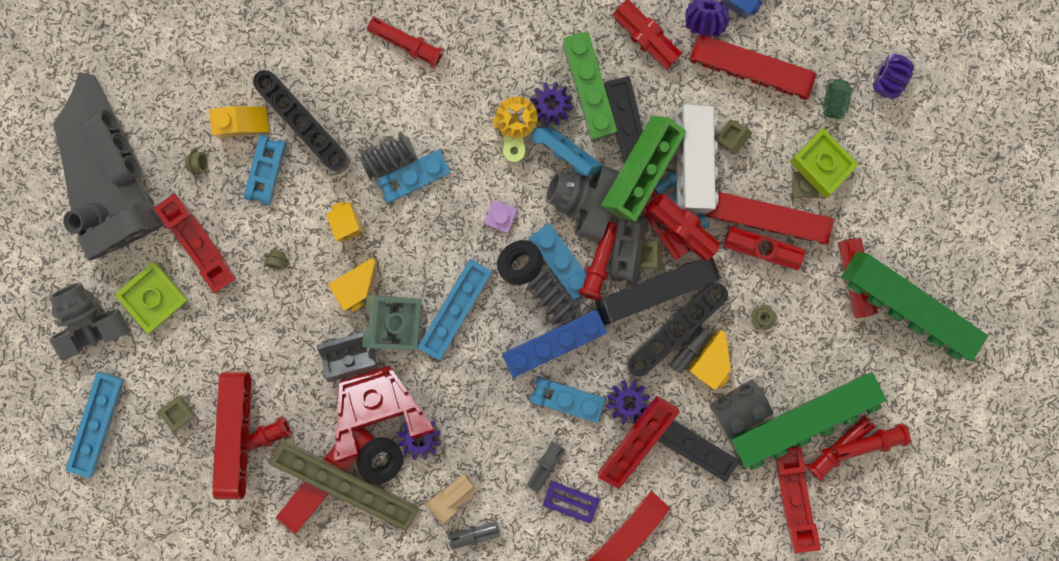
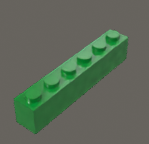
[840,252,989,362]
[729,372,887,470]

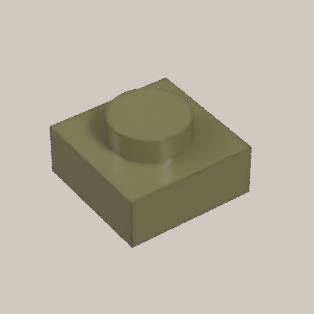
[715,119,752,154]
[791,171,819,198]
[639,241,662,268]
[157,395,196,432]

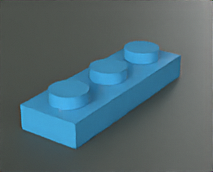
[529,223,586,299]

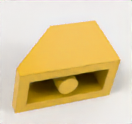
[209,106,270,138]
[326,201,366,242]
[328,257,378,312]
[687,329,731,390]

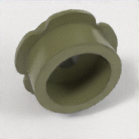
[185,150,208,175]
[263,249,289,270]
[751,305,777,330]

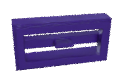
[543,481,600,524]

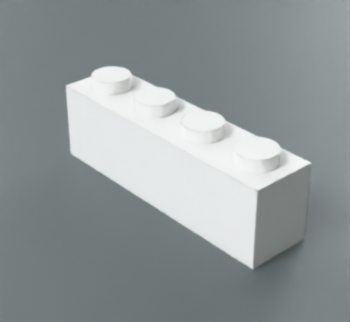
[675,105,718,214]

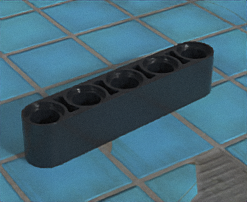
[253,70,350,172]
[595,256,721,325]
[626,283,728,377]

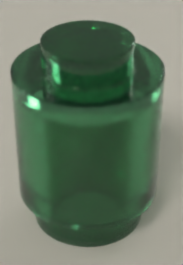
[822,79,853,119]

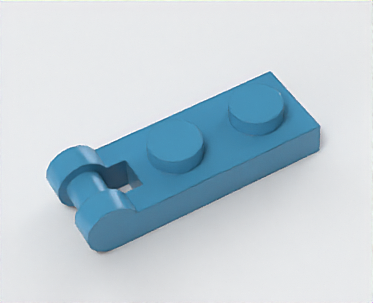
[531,127,602,176]
[375,149,451,204]
[529,377,605,423]

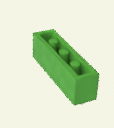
[562,31,617,142]
[601,116,687,222]

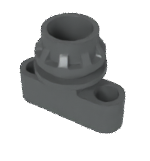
[546,165,619,243]
[49,282,130,360]

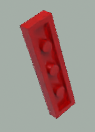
[597,396,680,489]

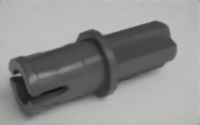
[670,325,713,374]
[527,441,566,492]
[448,522,500,550]

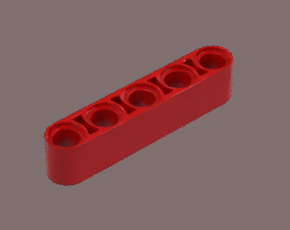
[689,35,817,100]
[706,192,835,245]
[212,372,252,500]
[275,427,375,535]

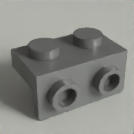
[317,331,378,382]
[709,379,774,439]

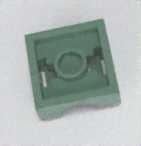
[362,295,421,351]

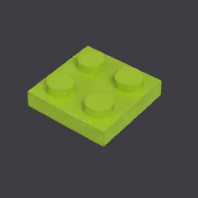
[789,128,859,199]
[114,261,189,334]

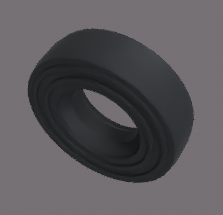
[497,240,543,285]
[357,437,404,484]

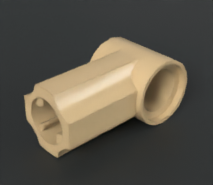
[425,473,478,524]

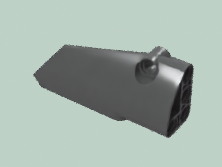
[54,72,163,261]

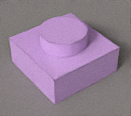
[484,200,517,233]

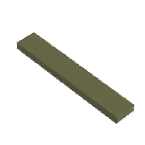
[268,439,419,531]

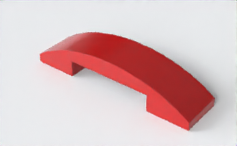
[153,193,236,293]
[776,447,821,554]
[586,490,670,561]

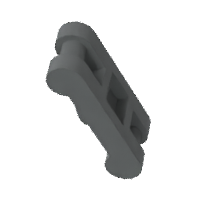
[610,217,648,284]

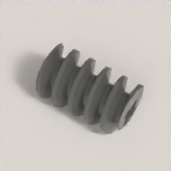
[360,131,418,180]
[525,267,581,324]

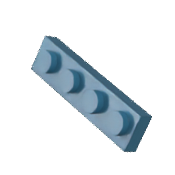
[417,259,492,361]
[65,371,125,478]

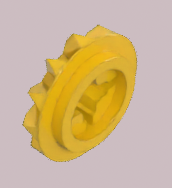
[496,96,537,138]

